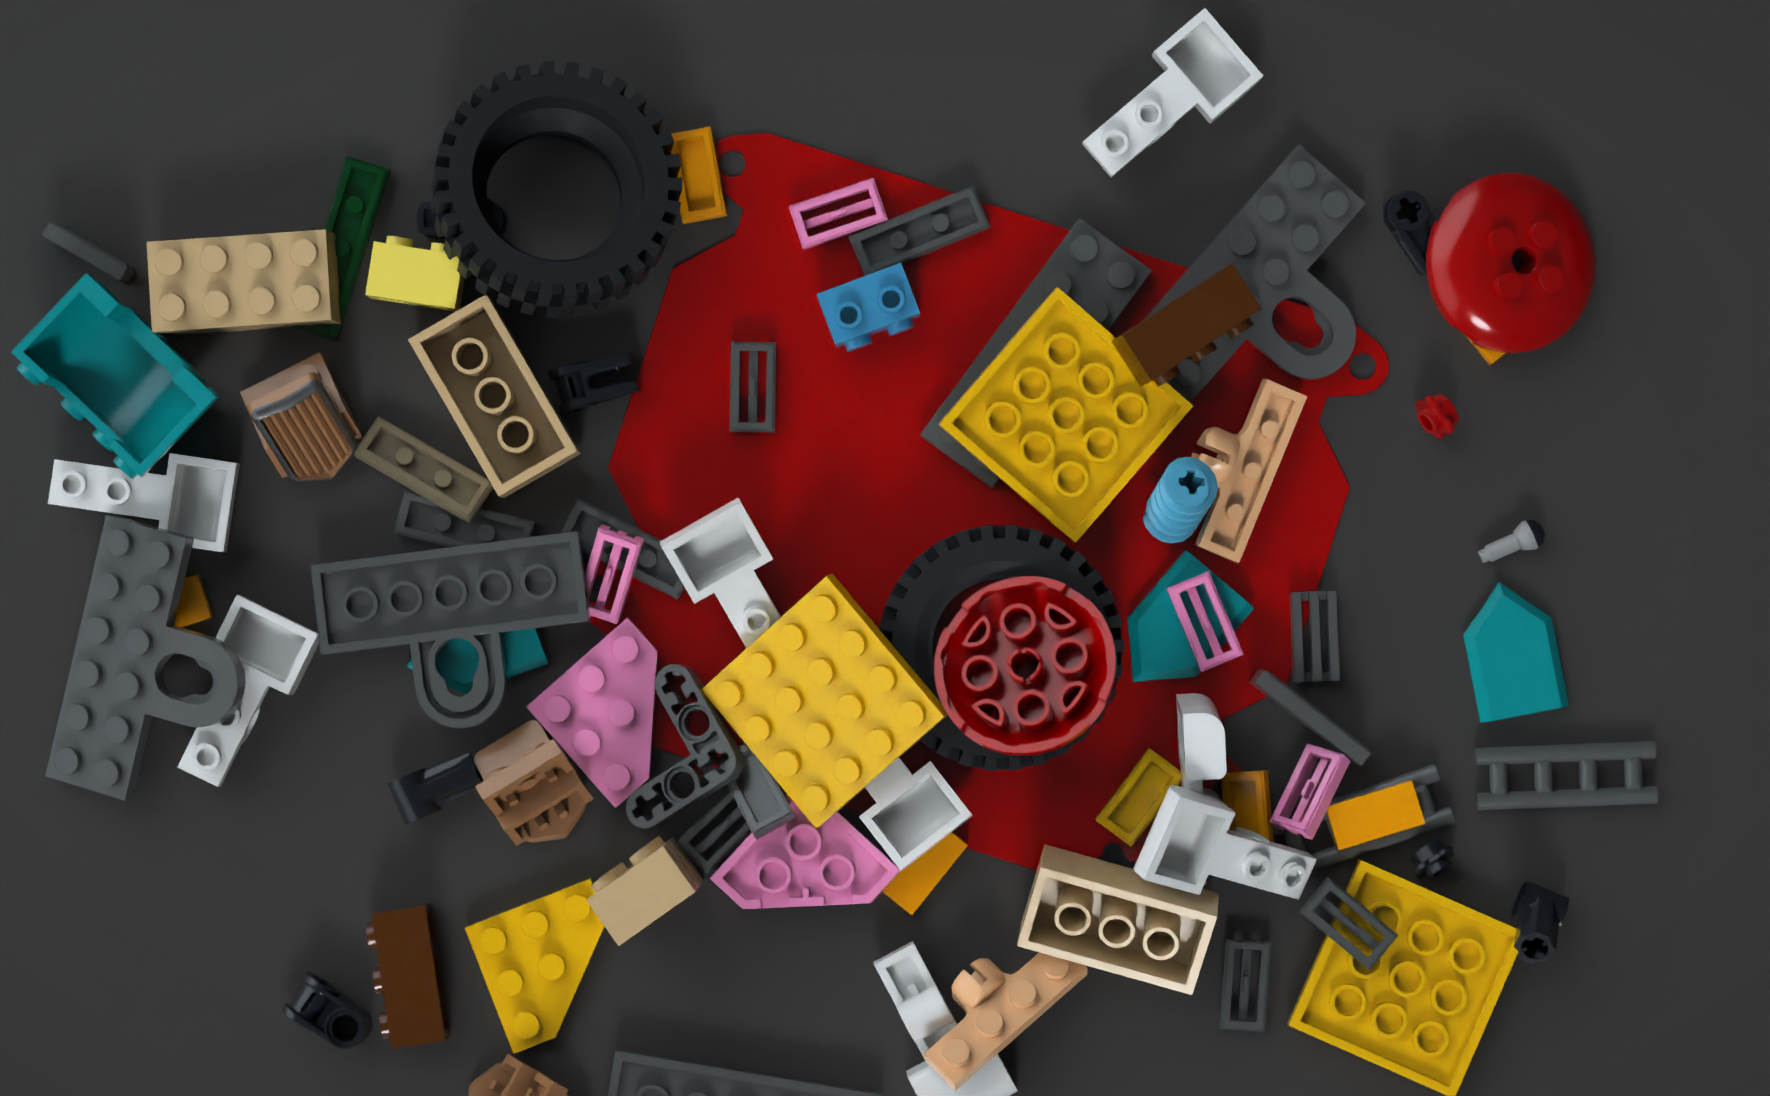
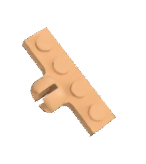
[1191,379,1307,563]
[924,952,1088,1091]

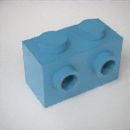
[816,262,920,352]

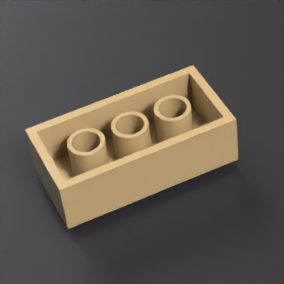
[146,229,341,336]
[408,294,581,498]
[586,835,704,946]
[1017,844,1219,995]

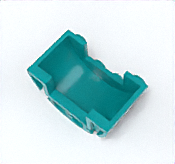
[11,273,219,479]

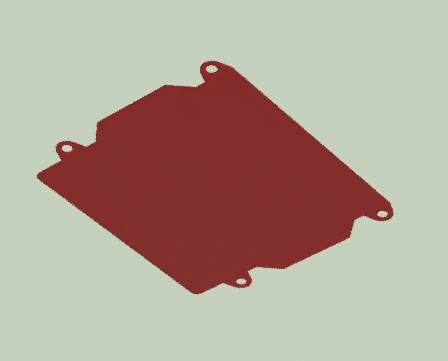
[584,133,1389,871]

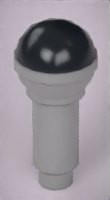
[1478,520,1545,563]

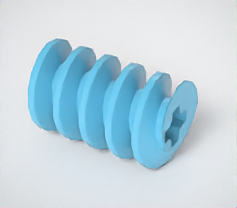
[1143,457,1218,544]

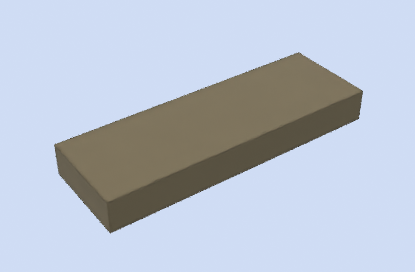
[354,416,493,524]

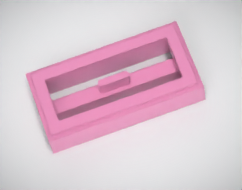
[789,178,888,250]
[585,524,644,624]
[1166,571,1244,672]
[1269,743,1350,840]

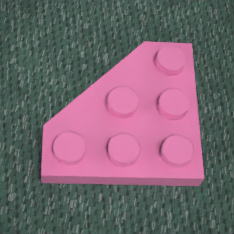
[526,617,658,808]
[710,794,900,909]

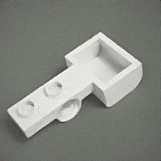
[1082,8,1263,178]
[48,453,240,553]
[660,497,781,648]
[178,595,319,787]
[1176,693,1227,885]
[859,758,973,871]
[1133,785,1317,900]
[873,941,1018,1096]

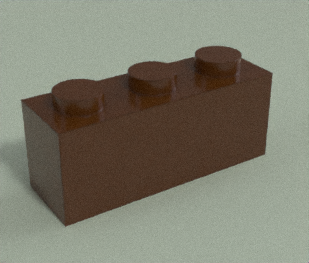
[1111,263,1262,387]
[366,903,450,1049]

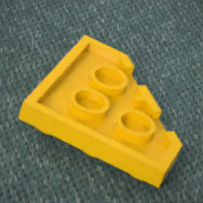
[465,878,605,1054]

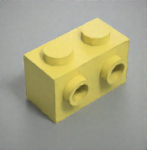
[365,236,465,312]

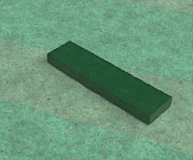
[294,156,391,341]

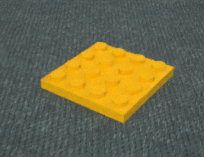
[938,287,1193,543]
[701,574,947,829]
[1287,859,1518,1096]

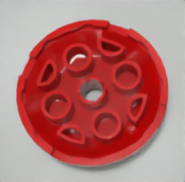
[1426,173,1596,353]
[934,576,1117,755]

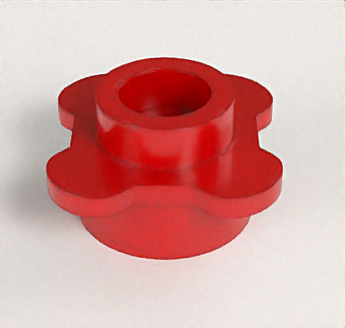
[1415,393,1459,439]

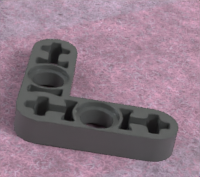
[626,664,744,828]

